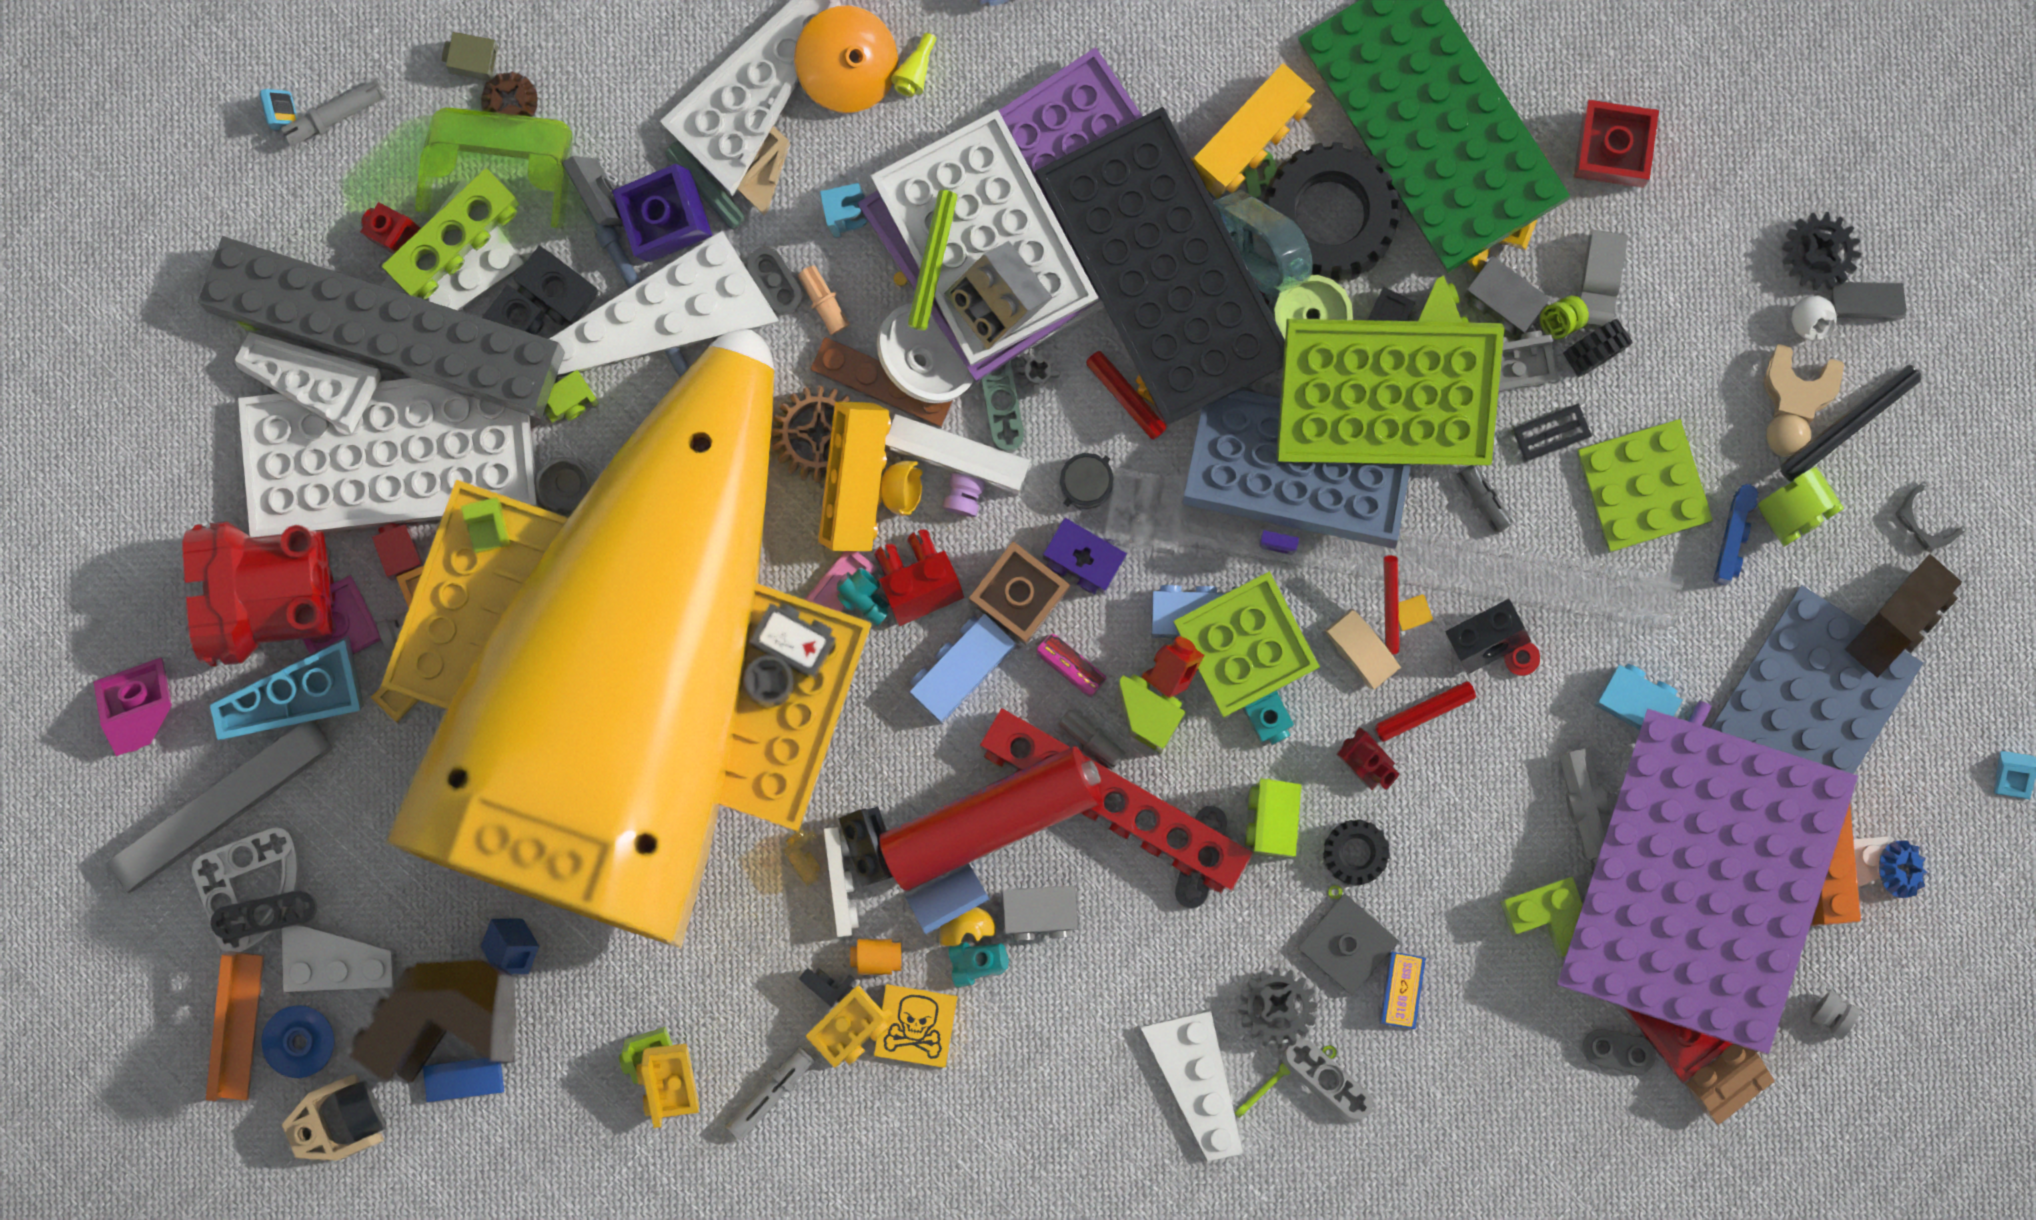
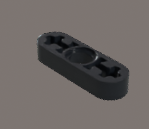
[1175,806,1227,909]
[211,891,317,940]

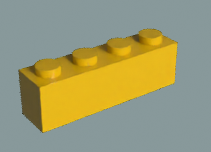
[1192,63,1315,199]
[818,401,891,551]

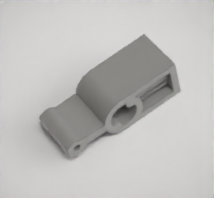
[1580,229,1628,326]

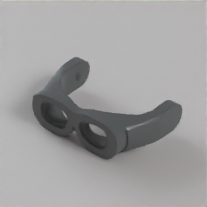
[1895,481,1967,553]

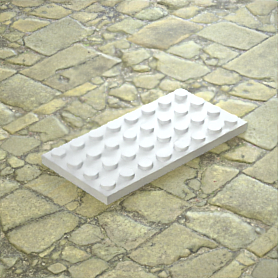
[238,378,538,537]

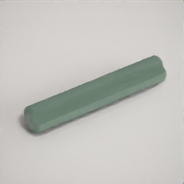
[665,141,745,229]

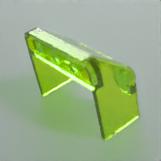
[415,107,574,229]

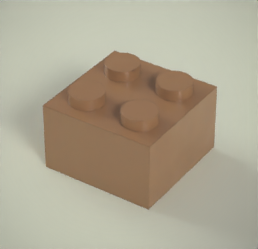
[969,541,1070,646]

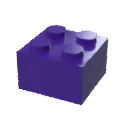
[612,163,713,263]

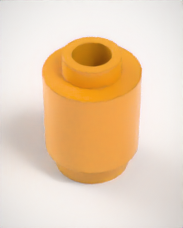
[850,939,901,975]

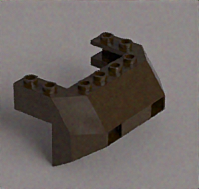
[348,959,516,1083]

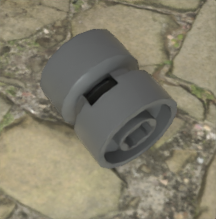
[744,655,794,708]

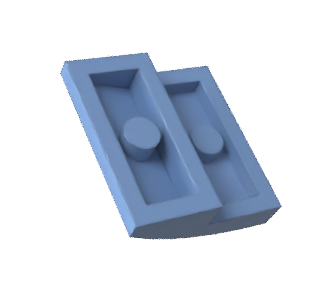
[904,863,989,934]

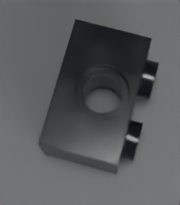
[513,245,599,326]
[1445,598,1531,675]

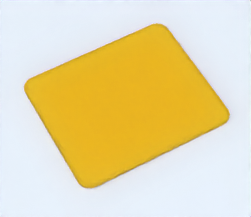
[1399,594,1433,631]

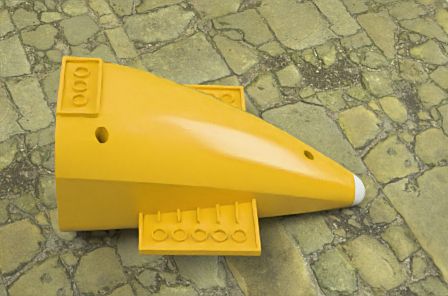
[381,329,872,948]

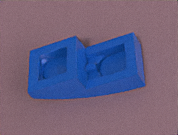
[423,1058,504,1102]

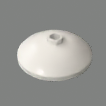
[877,303,974,403]

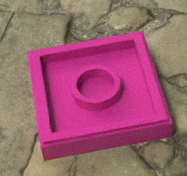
[302,575,381,655]

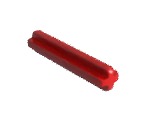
[1086,350,1166,440]
[1375,681,1476,742]

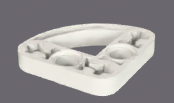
[192,827,299,952]

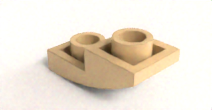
[1324,609,1401,690]

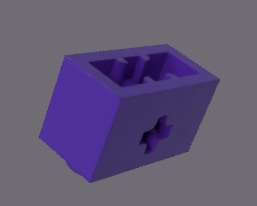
[1043,518,1127,595]

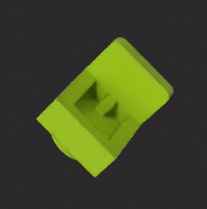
[619,1027,673,1084]

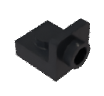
[798,967,856,1008]

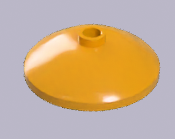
[794,6,898,113]

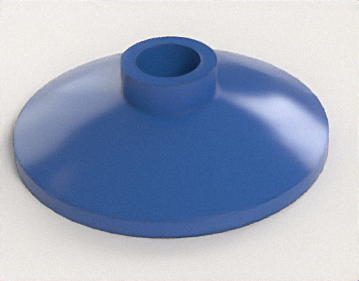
[261,1005,335,1078]

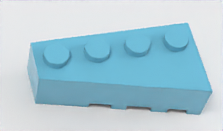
[210,636,364,740]

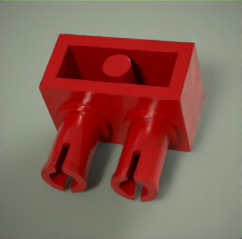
[874,529,965,627]

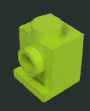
[544,370,599,423]

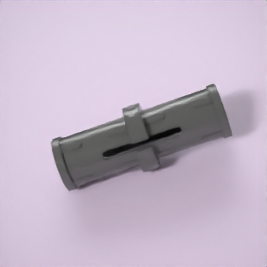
[1457,465,1515,535]

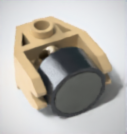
[282,1074,386,1161]

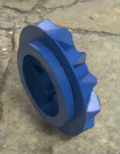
[1879,840,1928,898]

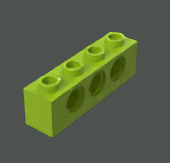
[382,168,519,300]

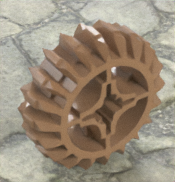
[771,386,851,483]

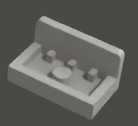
[1499,331,1558,392]

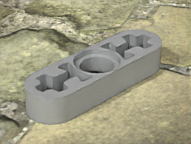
[1282,1039,1373,1123]

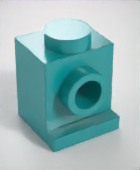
[1242,690,1294,745]

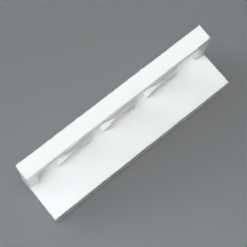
[884,414,1031,496]

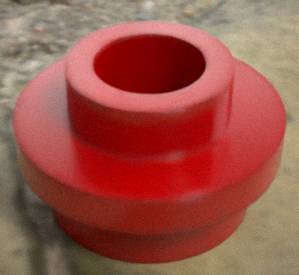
[1504,642,1540,676]

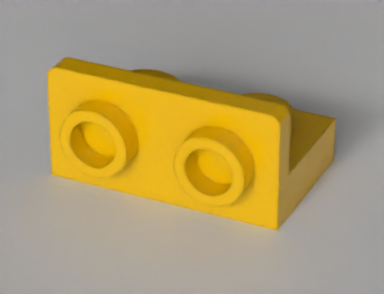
[805,985,893,1068]

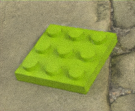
[1577,419,1713,553]
[1173,571,1320,718]

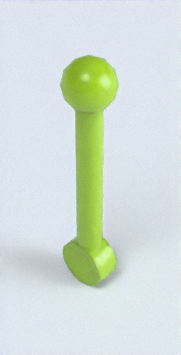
[1234,1062,1291,1118]

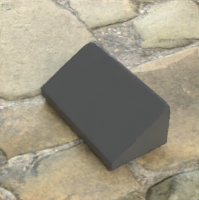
[1831,282,1906,319]

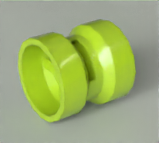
[1540,295,1589,339]

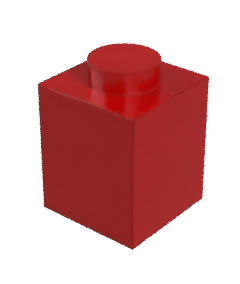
[372,523,424,581]

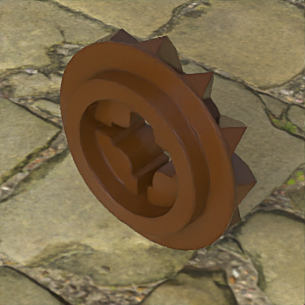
[481,71,538,129]

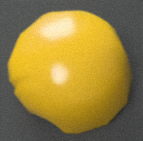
[880,461,923,516]
[940,907,996,946]

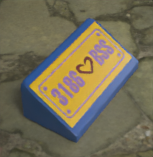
[1379,952,1426,1029]

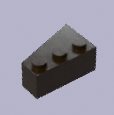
[1844,554,1962,678]

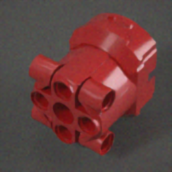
[182,521,337,667]

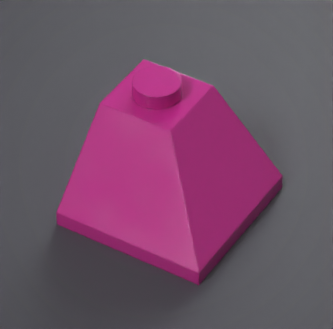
[93,657,172,756]

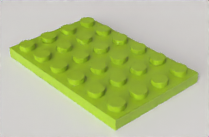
[1276,319,1504,465]

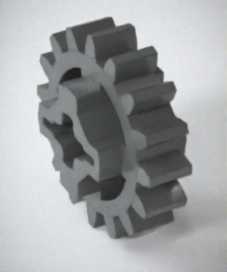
[1238,968,1318,1049]

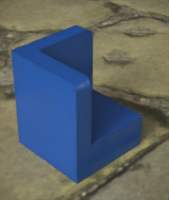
[481,918,539,974]

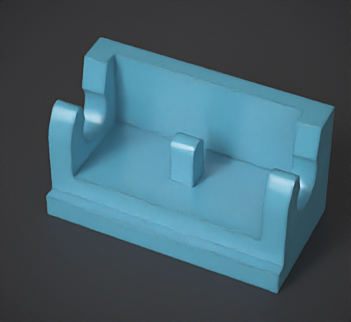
[820,183,867,238]

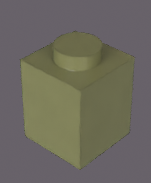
[442,32,499,81]

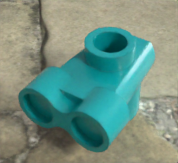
[836,567,889,627]
[949,942,1009,988]

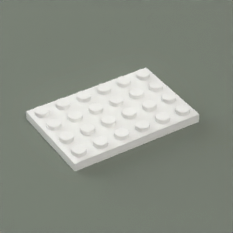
[870,109,1099,366]

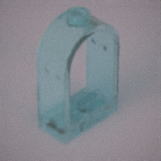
[1213,190,1313,296]

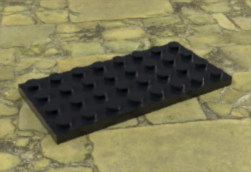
[1035,107,1285,427]

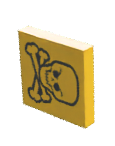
[874,984,958,1068]

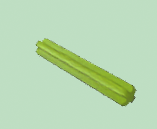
[908,190,957,330]

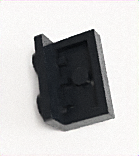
[838,806,894,887]

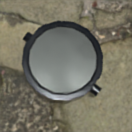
[1060,453,1114,510]

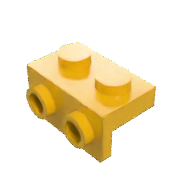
[636,1043,699,1128]

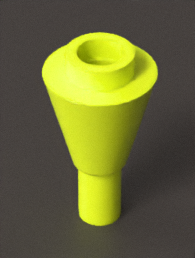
[890,33,937,97]

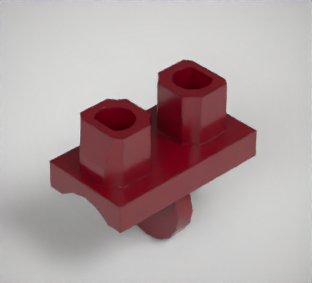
[1336,727,1399,790]

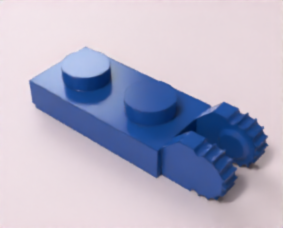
[1713,484,1759,586]

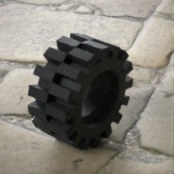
[1563,318,1633,377]
[1323,819,1390,886]

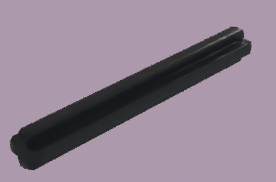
[1780,365,1921,482]

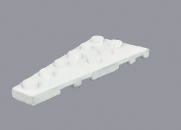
[660,0,842,196]
[549,231,780,376]

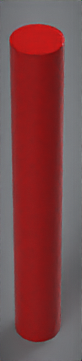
[1383,555,1400,655]

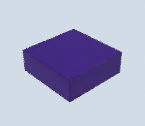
[1259,530,1299,555]

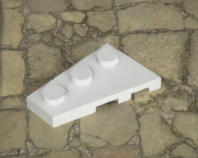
[281,920,394,993]

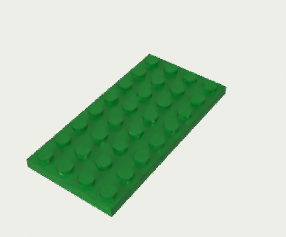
[1298,0,1570,273]

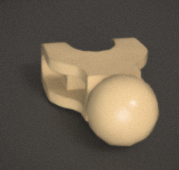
[1763,344,1844,457]

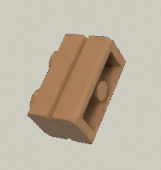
[1685,1044,1775,1126]

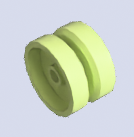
[1272,275,1353,339]

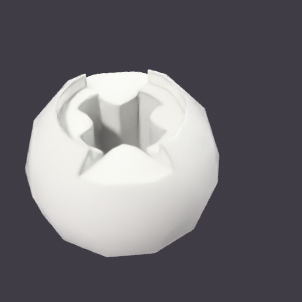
[1791,296,1837,341]

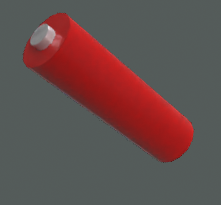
[880,746,1101,891]

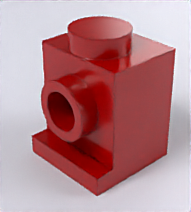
[360,202,421,254]
[1141,637,1205,698]

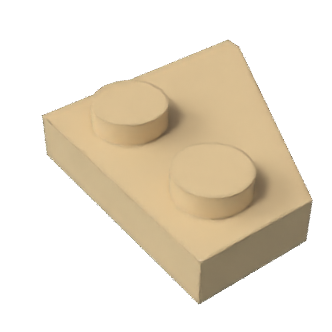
[736,126,790,216]

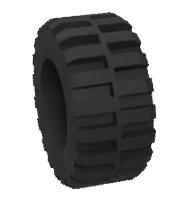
[1261,142,1400,284]

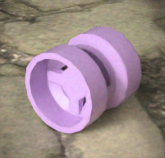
[942,473,985,517]

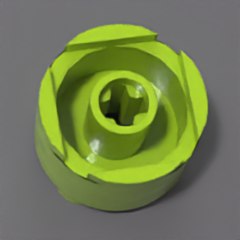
[1757,466,1845,547]

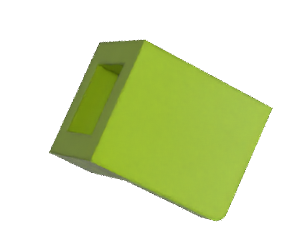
[461,497,511,553]

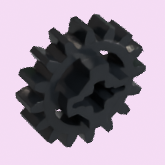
[1782,212,1861,291]

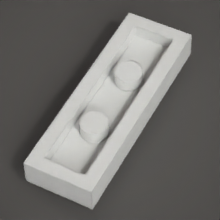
[824,827,859,938]

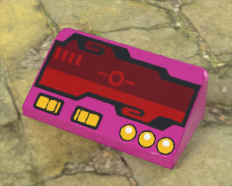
[1036,634,1107,698]

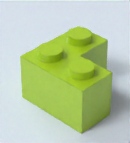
[1500,876,1583,958]

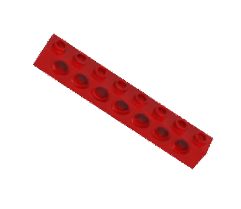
[980,708,1253,894]

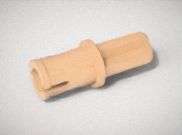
[798,265,850,336]

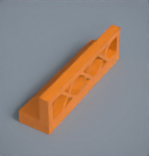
[205,951,265,1101]

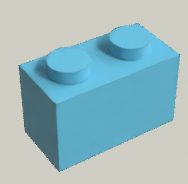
[1594,663,1683,730]

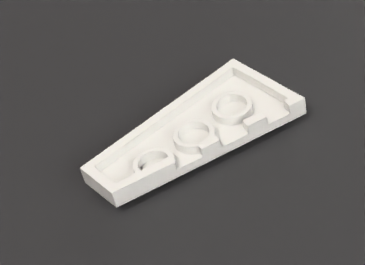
[234,332,381,434]
[1140,1011,1243,1162]

